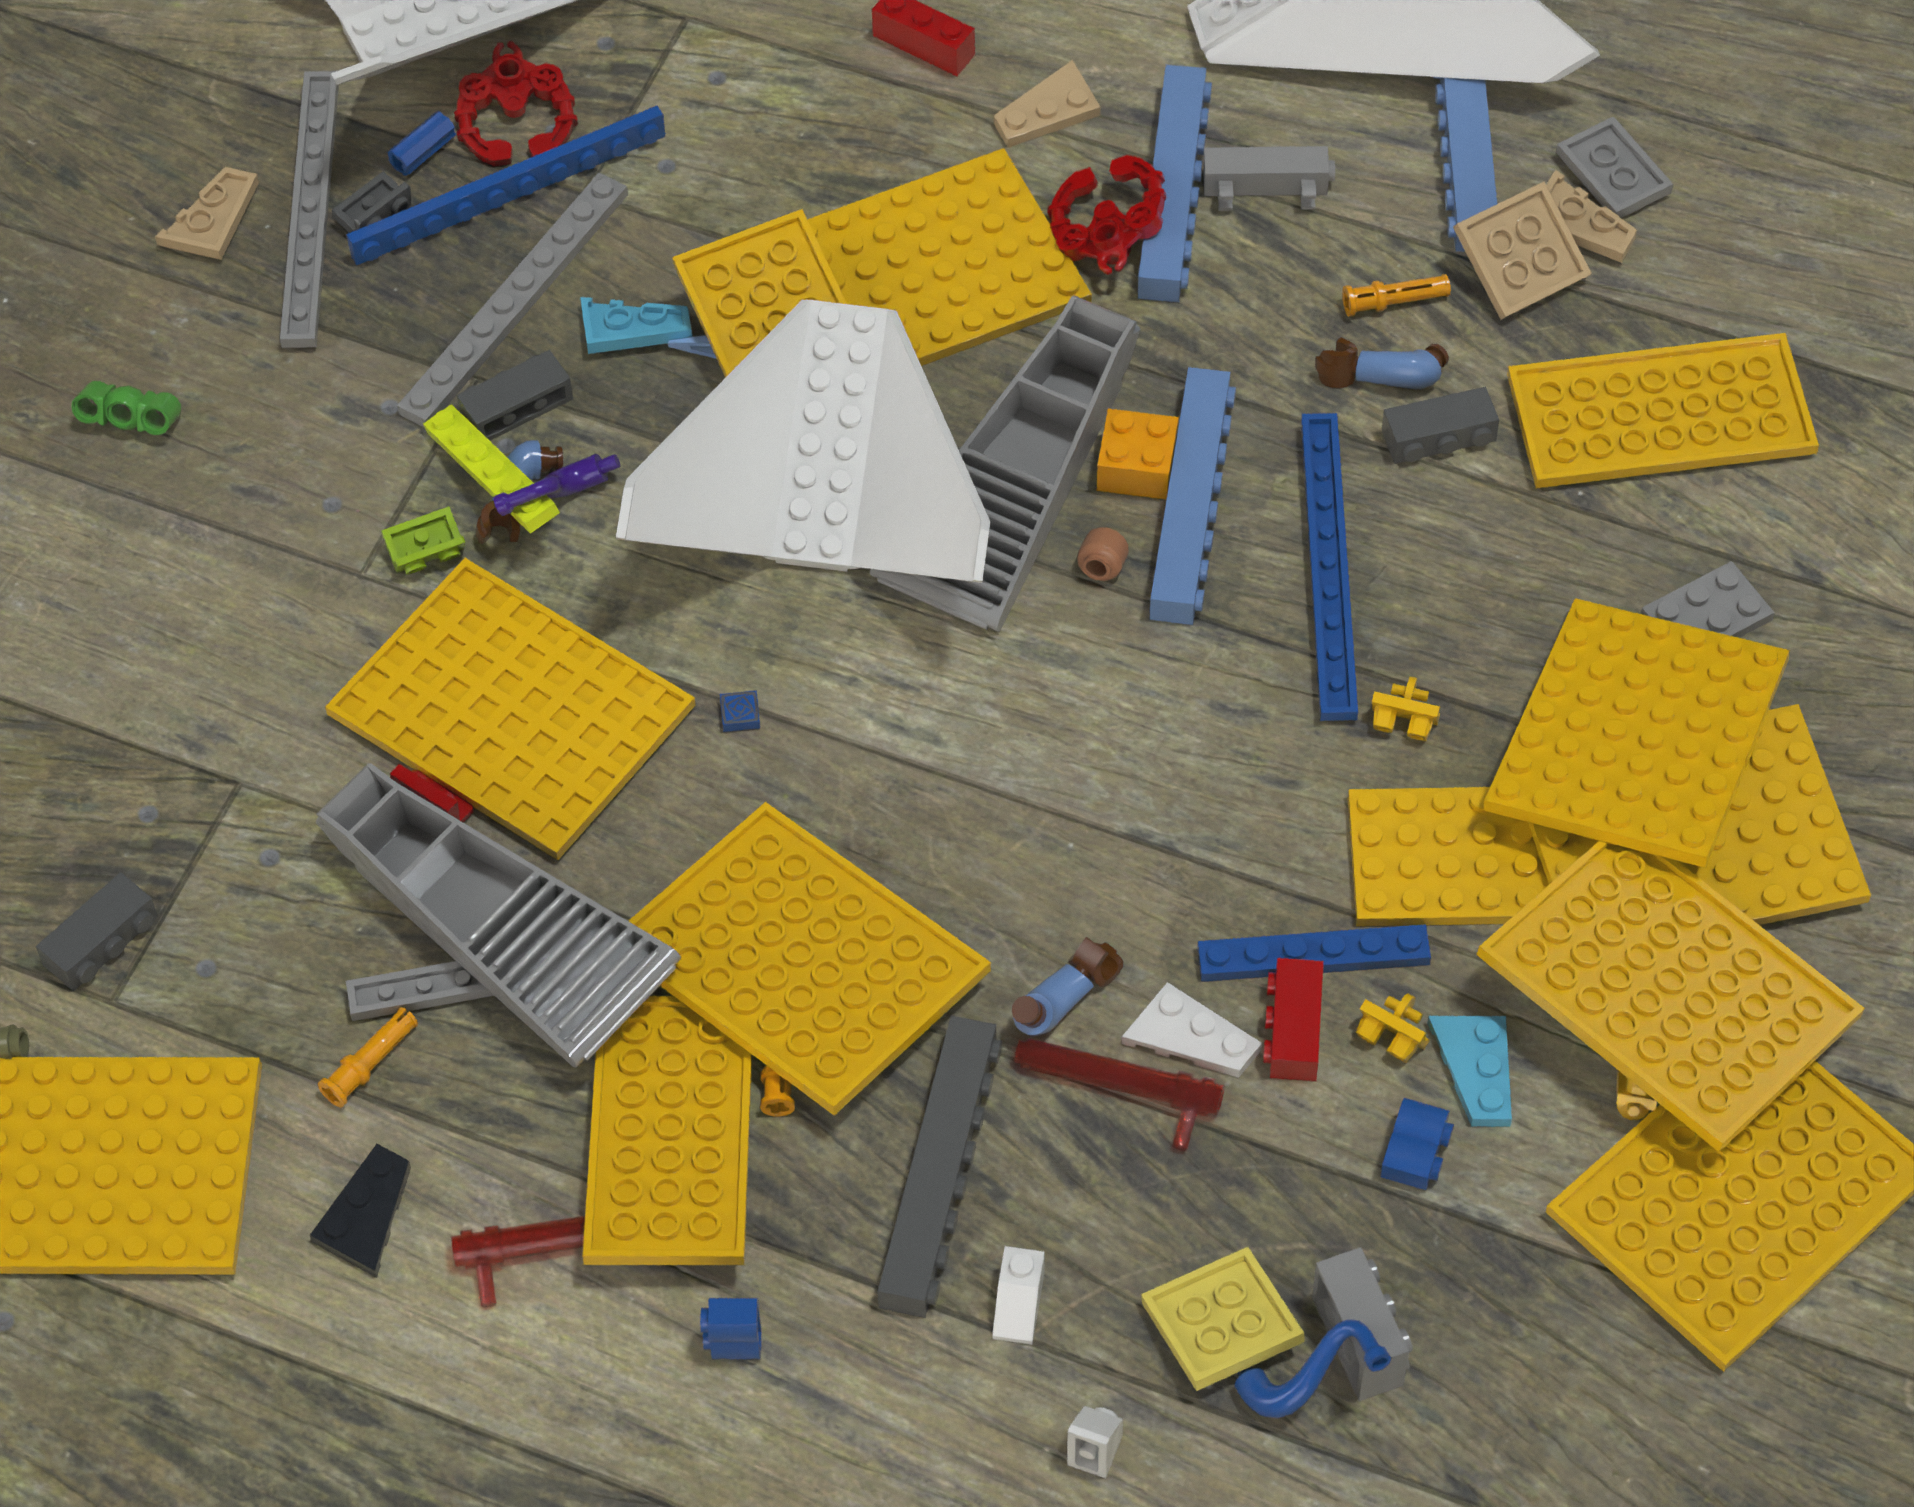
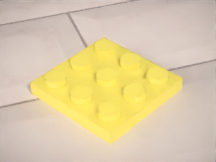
[1141,1247,1305,1391]

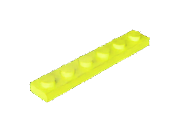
[423,404,560,534]

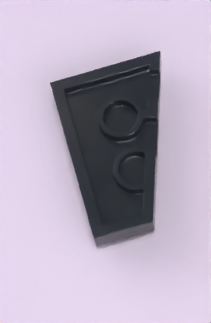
[310,1144,411,1278]

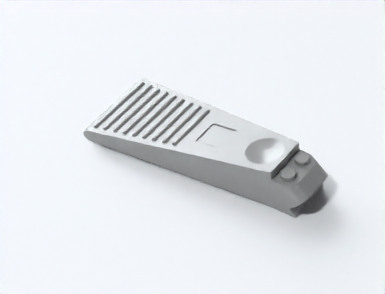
[870,295,1141,632]
[316,763,681,1068]

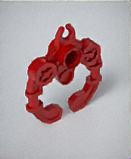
[454,41,578,166]
[1047,155,1167,275]

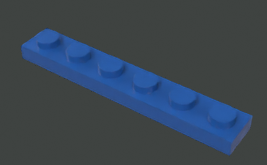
[1197,924,1431,982]

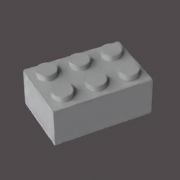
[1312,1247,1412,1401]

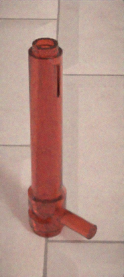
[1014,1038,1225,1151]
[451,1215,585,1307]

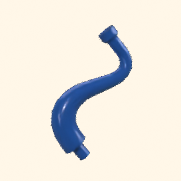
[1235,1319,1391,1418]

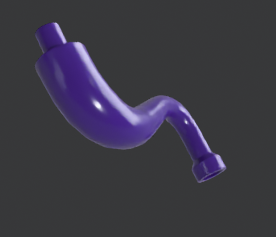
[494,453,621,516]

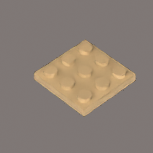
[1453,182,1592,320]

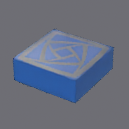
[720,690,760,732]

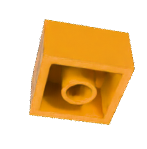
[1097,408,1179,500]

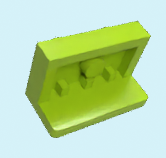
[381,506,466,575]

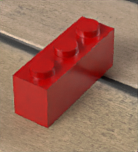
[872,0,975,77]
[1263,958,1324,1081]

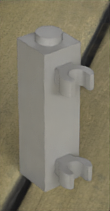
[1203,146,1335,211]

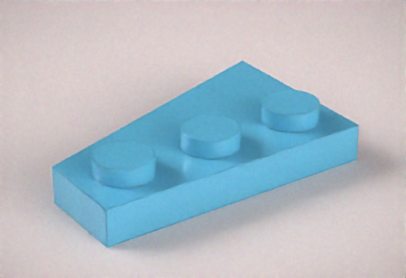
[580,297,692,354]
[1427,1016,1512,1127]

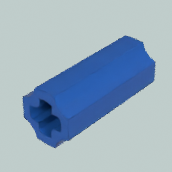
[387,111,456,176]

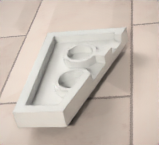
[1122,982,1262,1078]

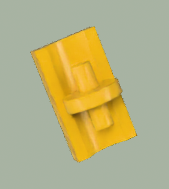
[1372,676,1440,741]
[1356,993,1430,1063]
[1616,1070,1657,1120]

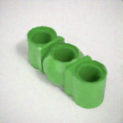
[71,381,182,435]

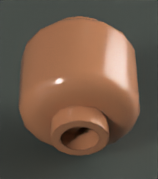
[1077,527,1129,581]

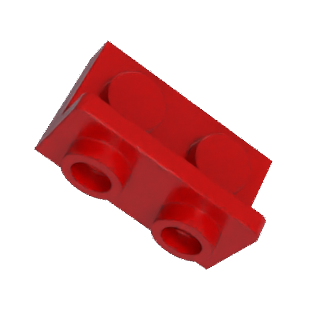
[390,764,473,823]

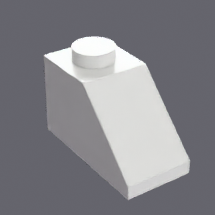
[993,1246,1045,1345]
[1067,1406,1123,1478]

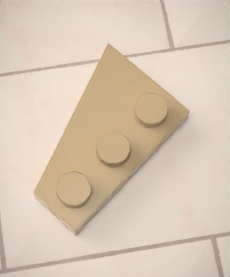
[994,60,1101,148]
[155,167,259,260]
[1546,169,1637,263]

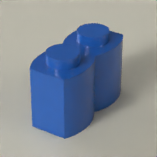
[1381,1098,1454,1190]
[700,1298,762,1359]

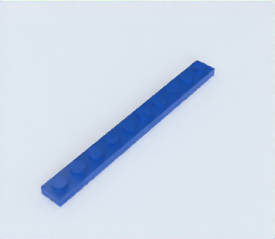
[346,105,666,266]
[1301,413,1358,721]

